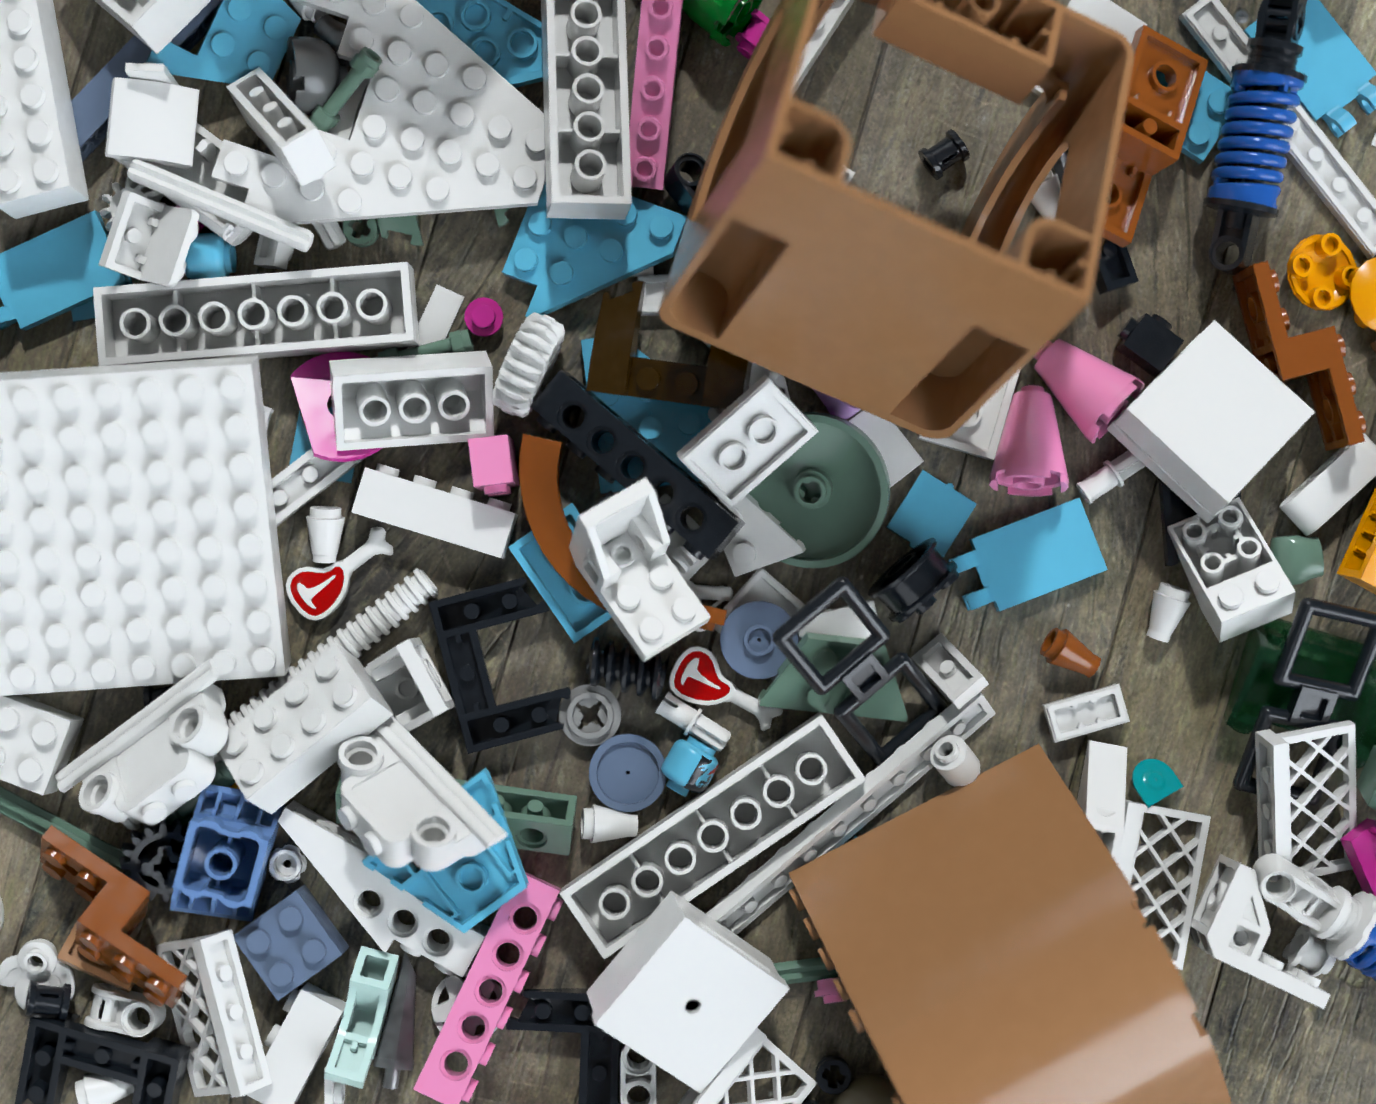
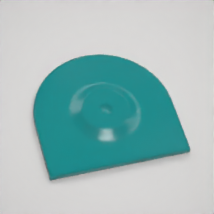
[1132,759,1184,808]

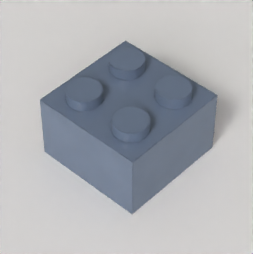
[234,884,349,1001]

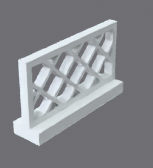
[1255,720,1357,882]
[1118,799,1211,970]
[155,929,272,1098]
[678,1028,817,1104]

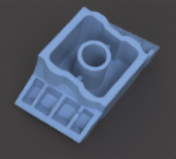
[170,784,285,922]

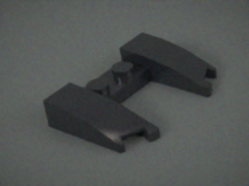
[428,577,571,754]
[506,988,621,1104]
[15,1012,191,1104]

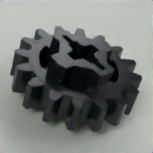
[119,818,189,902]

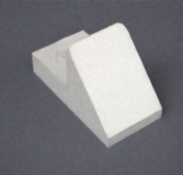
[911,633,989,709]

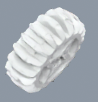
[492,312,565,418]

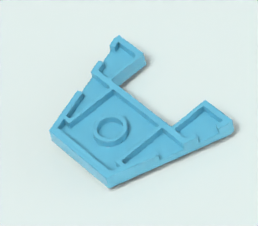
[145,0,301,84]
[362,767,529,933]

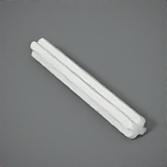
[127,159,314,252]

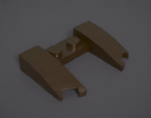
[586,281,752,409]

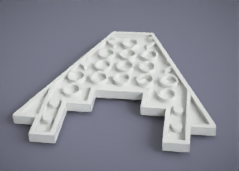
[211,0,546,229]

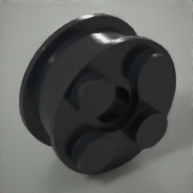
[868,538,960,623]

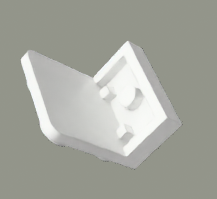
[98,190,199,288]

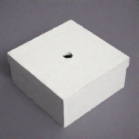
[1107,320,1315,523]
[586,890,790,1094]

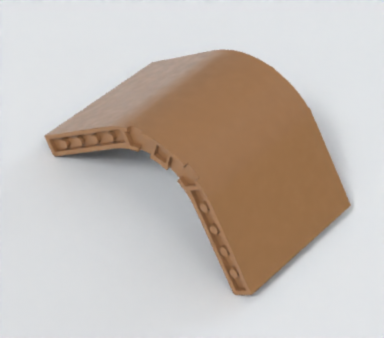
[788,744,1232,1104]

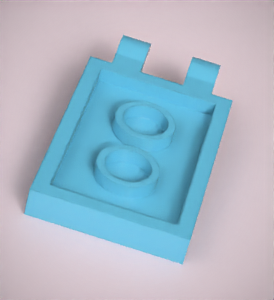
[1244,0,1376,138]
[0,210,130,331]
[948,497,1108,612]

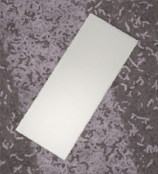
[407,285,464,349]

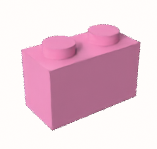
[468,434,519,497]

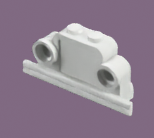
[55,659,228,826]
[337,715,507,871]

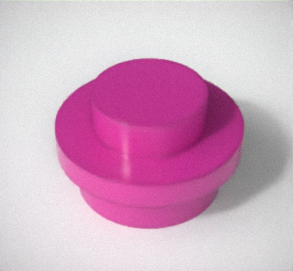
[464,297,504,337]

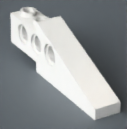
[278,800,490,978]

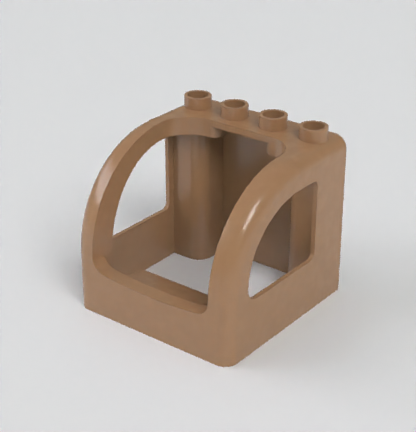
[659,0,1134,439]

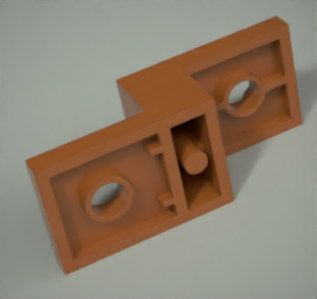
[1102,25,1208,248]
[1232,261,1366,451]
[40,825,187,1009]

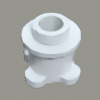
[1283,925,1336,977]

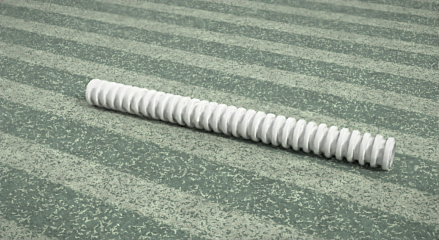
[121,568,438,831]

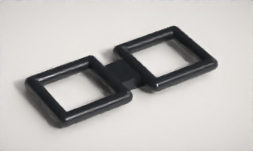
[772,576,948,766]
[1233,598,1376,806]

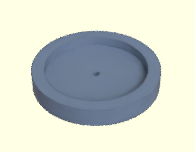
[720,601,798,679]
[589,733,667,812]

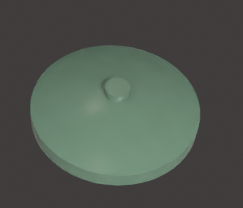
[749,412,890,568]

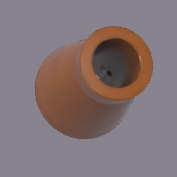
[1040,628,1101,678]

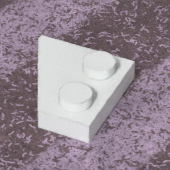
[718,493,806,577]

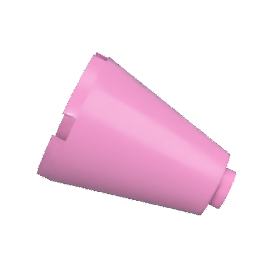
[1033,339,1145,444]
[989,385,1069,497]

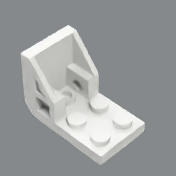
[569,477,711,662]
[336,637,455,769]
[1190,854,1331,1009]

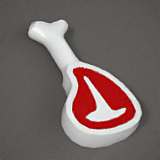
[286,527,393,621]
[669,646,783,731]

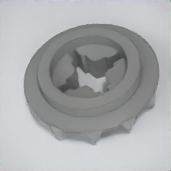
[559,684,621,746]

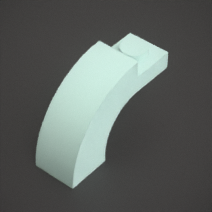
[324,946,399,1089]

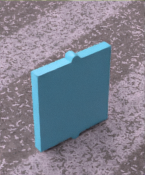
[887,470,977,557]

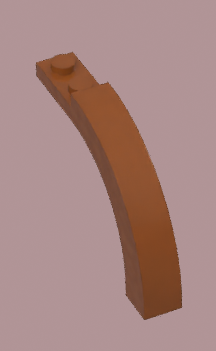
[519,434,727,632]

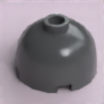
[286,36,348,115]

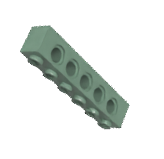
[335,775,577,856]

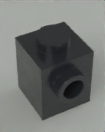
[1116,313,1184,376]

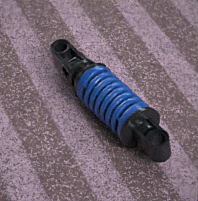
[1203,0,1308,275]

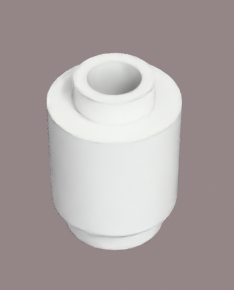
[930,735,980,787]

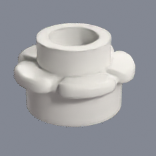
[269,844,307,883]

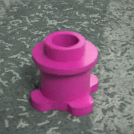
[735,9,770,59]

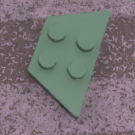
[758,632,908,722]

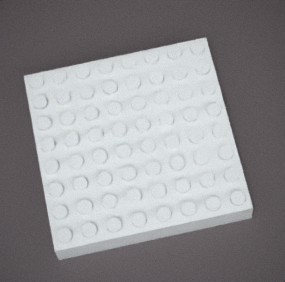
[0,356,291,696]

